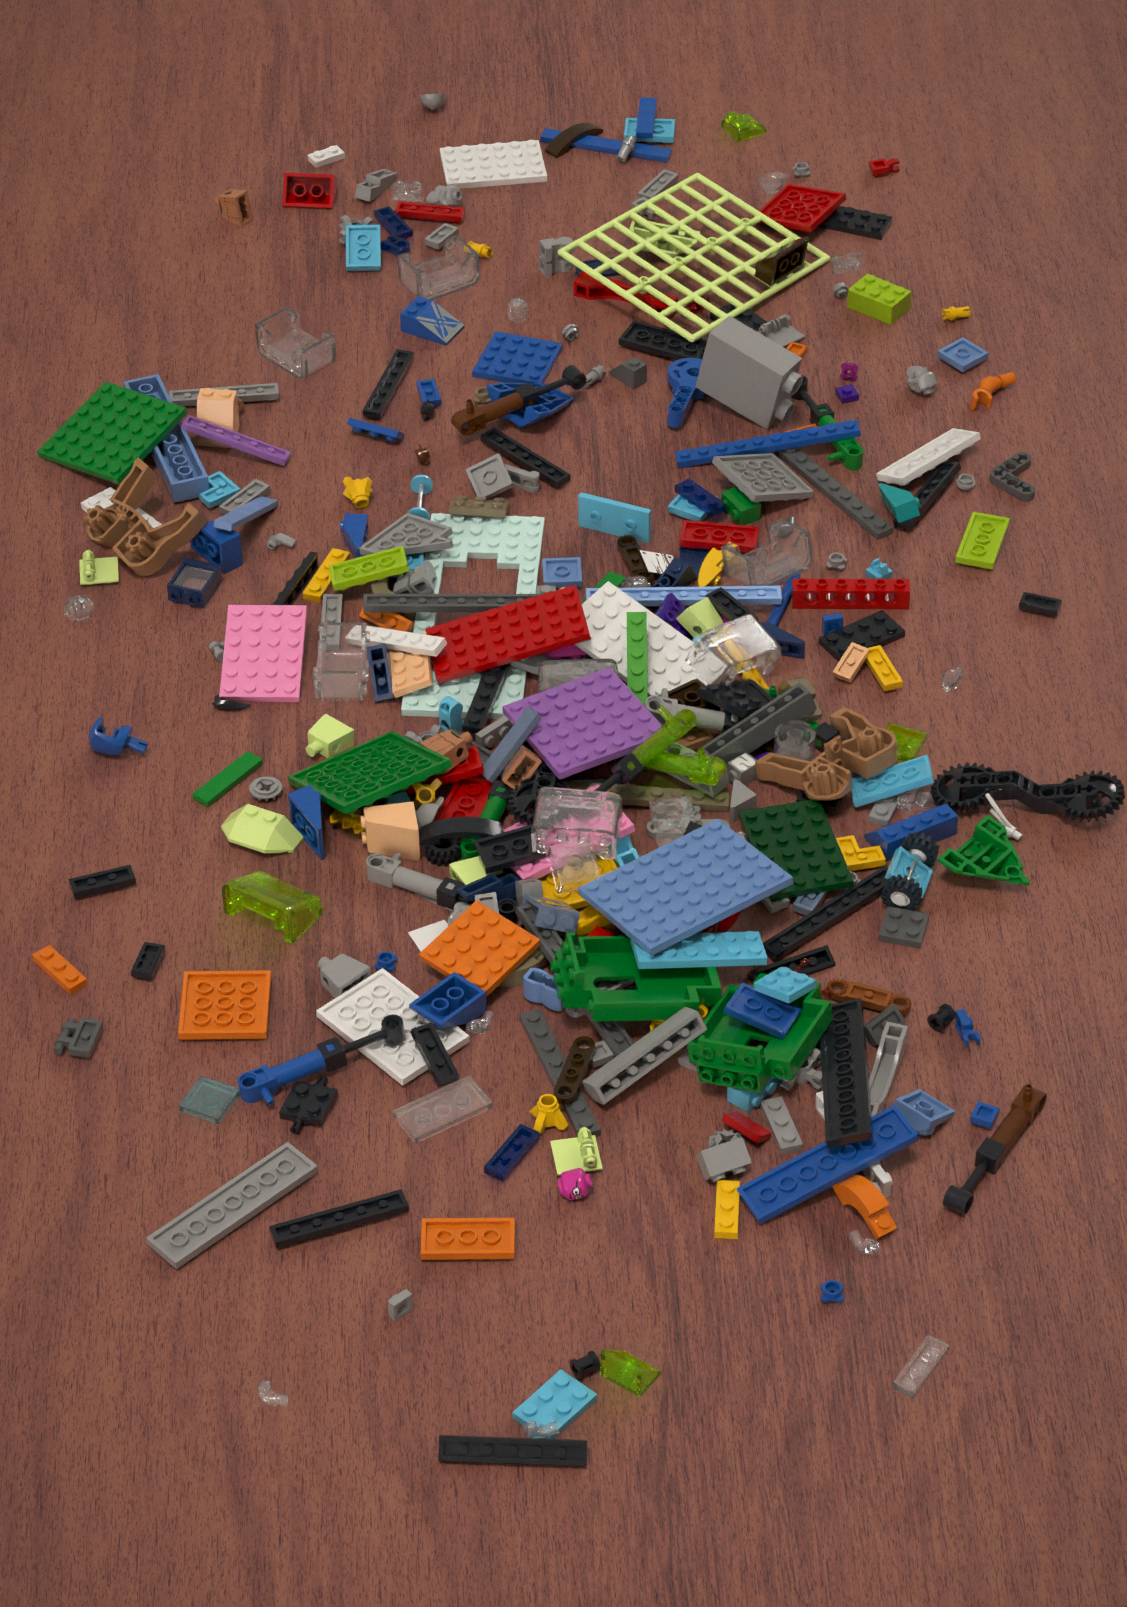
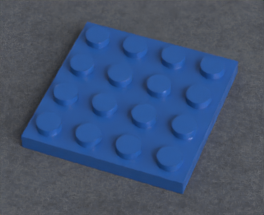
[472,331,563,384]

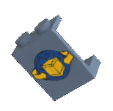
[521,894,580,933]

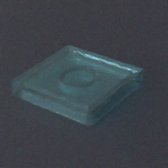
[179,1076,240,1124]

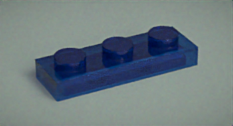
[374,206,413,241]
[675,478,727,518]
[484,1124,540,1181]

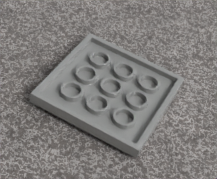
[712,453,814,503]

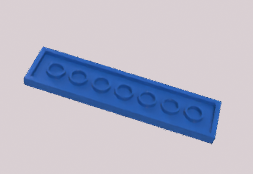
[736,1105,919,1224]

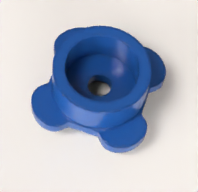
[374,951,398,971]
[820,1280,844,1302]

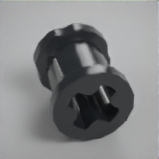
[927,1003,956,1032]
[569,1351,601,1380]

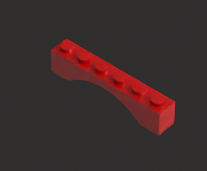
[573,271,677,320]

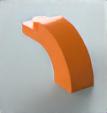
[832,1175,898,1239]

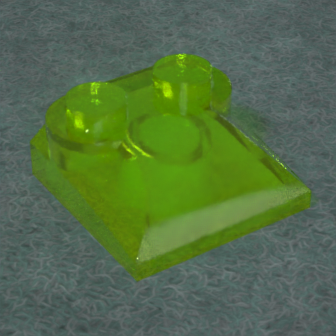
[721,111,767,142]

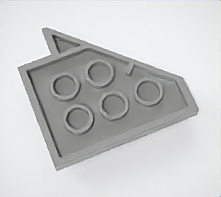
[359,513,453,556]

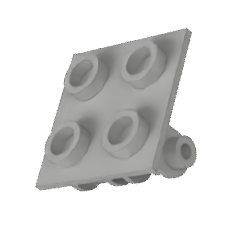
[757,314,805,347]

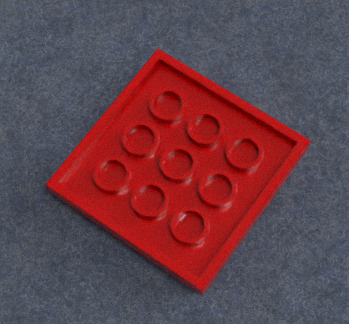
[752,184,847,232]

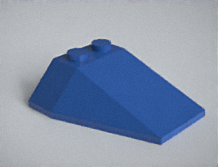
[487,383,574,428]

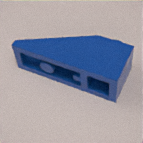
[340,513,369,558]

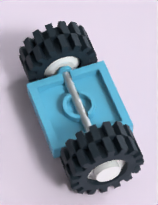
[881,832,939,911]

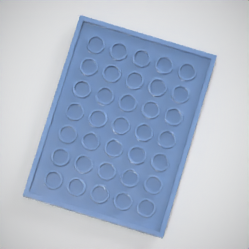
[578,819,793,956]

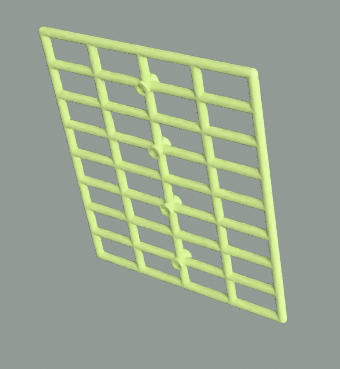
[558,173,830,342]

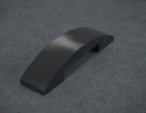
[419,817,504,845]

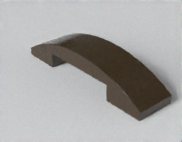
[545,123,603,158]

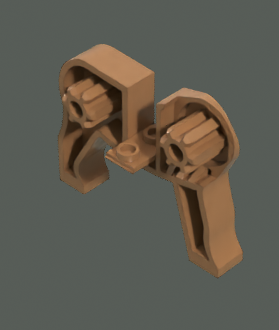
[84,457,209,576]
[755,707,898,801]

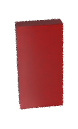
[722,1111,772,1143]

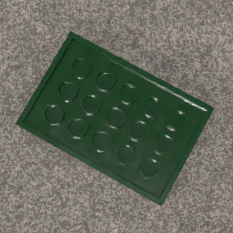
[738,799,854,901]

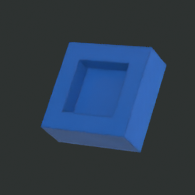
[822,613,843,635]
[970,1101,1000,1129]

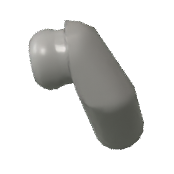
[267,533,296,550]

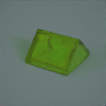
[601,1349,662,1397]

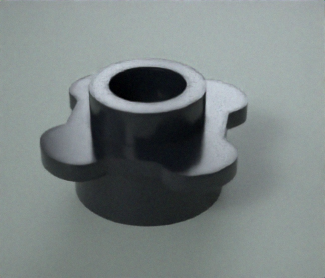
[420,399,434,421]

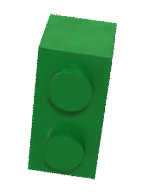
[720,486,761,525]

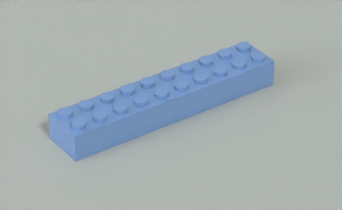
[123,374,209,503]

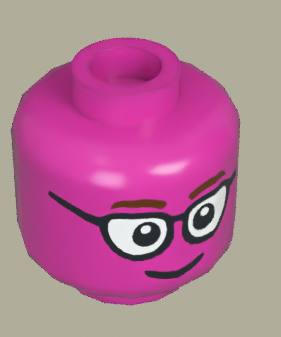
[557,1168,593,1200]

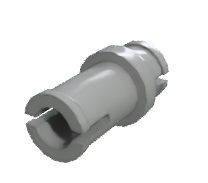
[616,135,637,162]
[583,365,606,388]

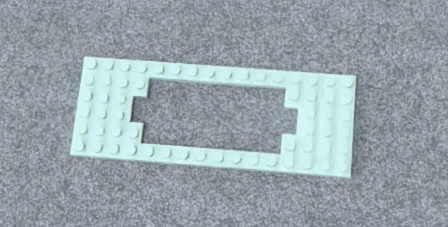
[401,513,545,719]

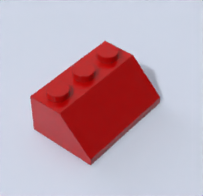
[282,172,337,209]

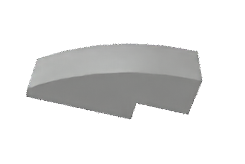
[355,169,397,202]

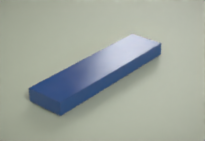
[636,97,657,138]

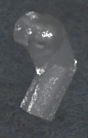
[849,1230,881,1255]
[257,1381,289,1407]
[524,1421,560,1438]

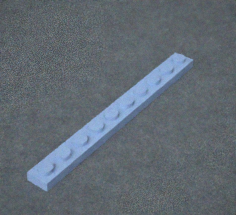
[586,586,782,606]

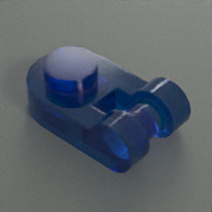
[380,234,410,256]

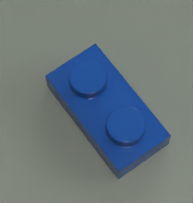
[416,379,441,407]

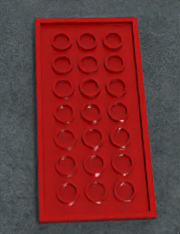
[425,585,591,684]

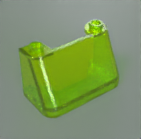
[222,871,323,944]

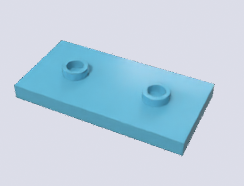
[578,492,651,544]
[851,755,934,808]

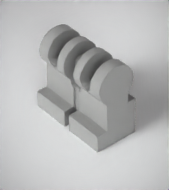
[539,237,573,278]
[393,561,436,594]

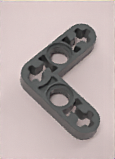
[989,452,1035,502]

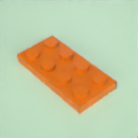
[421,1218,515,1260]

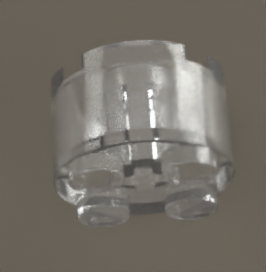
[774,720,816,761]

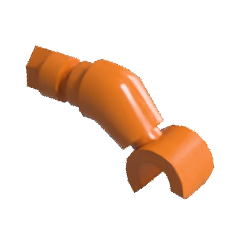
[970,372,1016,410]

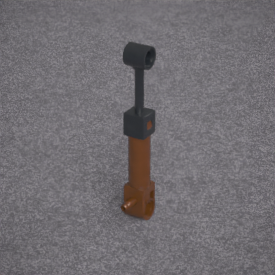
[451,365,587,436]
[943,1084,1047,1215]

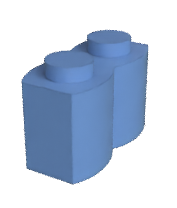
[523,968,563,1011]

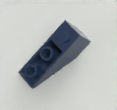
[649,557,696,612]

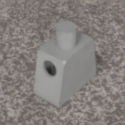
[318,954,370,998]

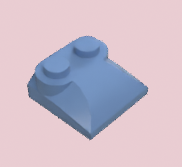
[894,1089,955,1136]

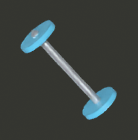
[408,475,433,520]

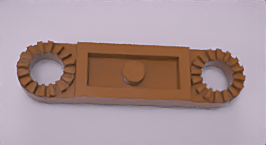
[826,978,911,1016]

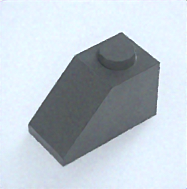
[609,357,647,389]

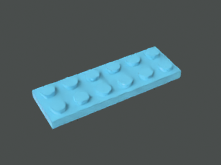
[631,931,768,969]

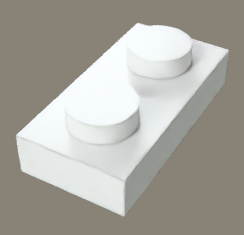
[308,145,345,168]

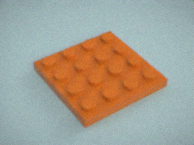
[419,900,541,997]
[178,970,271,1040]

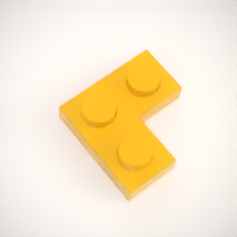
[836,835,886,871]

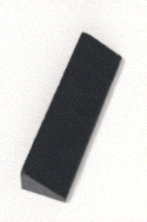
[747,945,836,984]

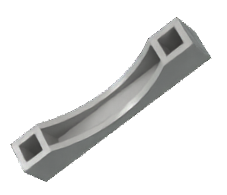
[869,1022,908,1117]

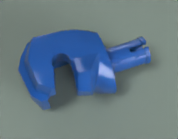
[88,717,149,755]

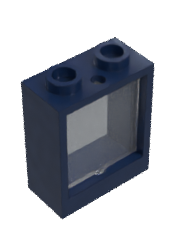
[167,558,222,608]

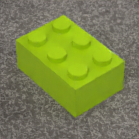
[847,274,912,325]

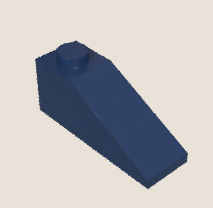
[746,621,805,659]
[366,644,395,703]

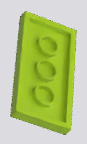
[955,512,1010,569]
[329,546,409,591]

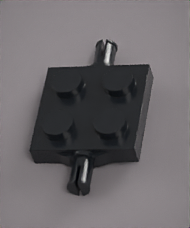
[279,1075,338,1134]

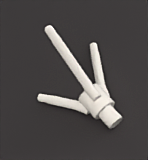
[985,793,1023,841]

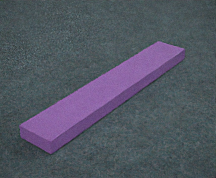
[181,415,291,466]

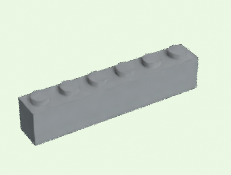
[582,1007,707,1105]

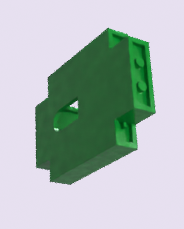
[551,933,722,1022]
[687,973,833,1093]

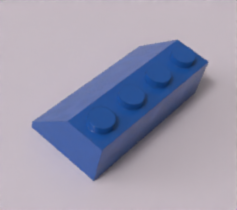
[864,804,958,862]

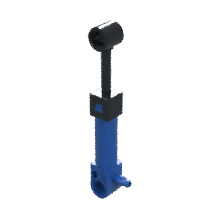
[237,1014,406,1105]

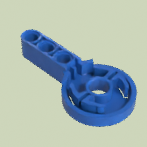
[667,358,706,427]

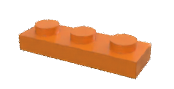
[359,608,415,632]
[32,945,88,995]

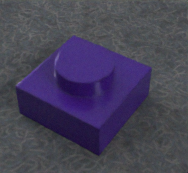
[835,385,859,404]

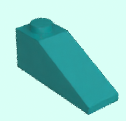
[878,483,921,523]

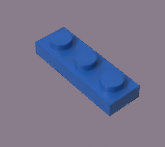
[347,418,405,442]

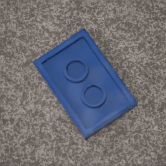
[723,982,802,1040]

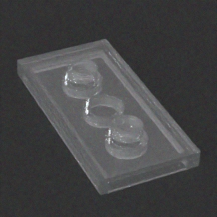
[392,1075,493,1144]

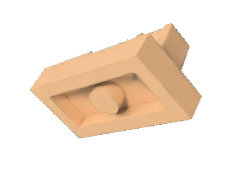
[832,642,870,683]

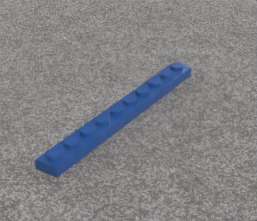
[675,420,861,468]

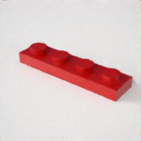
[395,201,465,223]

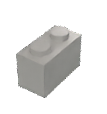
[695,1137,752,1182]

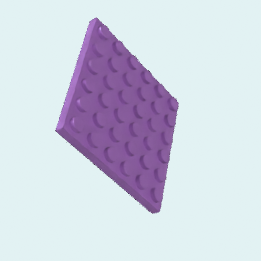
[502,667,669,780]

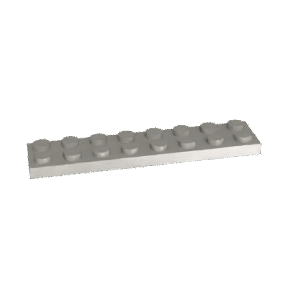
[146,1142,318,1269]

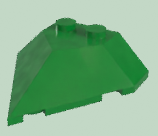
[937,815,1030,886]

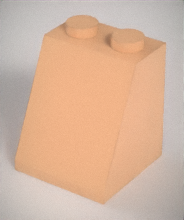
[197,388,240,448]
[360,802,420,861]

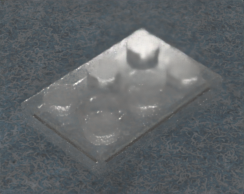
[649,796,695,848]

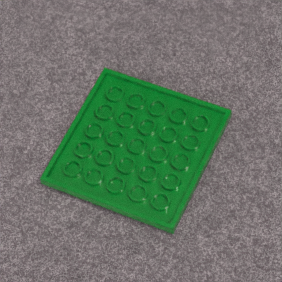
[37,382,188,485]
[287,731,452,814]

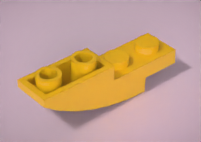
[695,541,736,587]

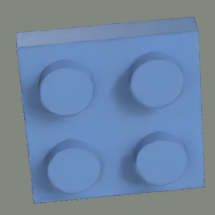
[937,337,989,372]
[542,557,582,588]

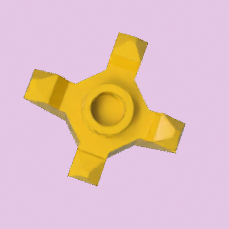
[343,477,372,508]
[412,778,442,809]
[529,1094,568,1136]

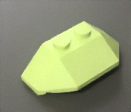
[629,220,700,257]
[221,804,304,853]

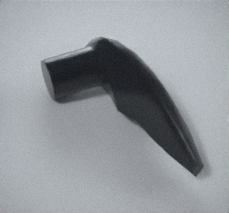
[212,695,250,711]

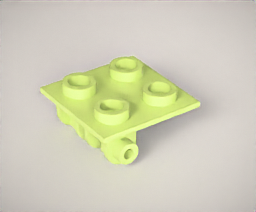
[79,550,119,585]
[550,1127,603,1176]

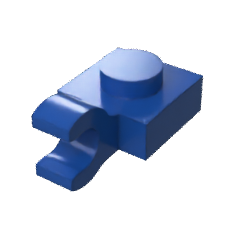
[955,1009,980,1047]

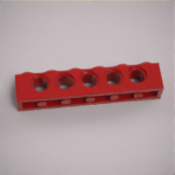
[792,578,910,610]

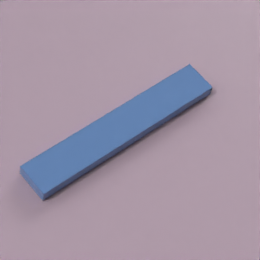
[213,496,278,531]

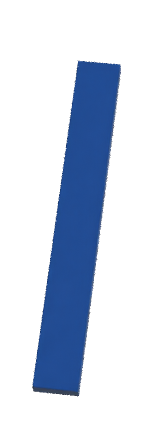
[540,128,672,163]

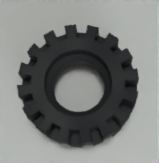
[424,838,462,867]

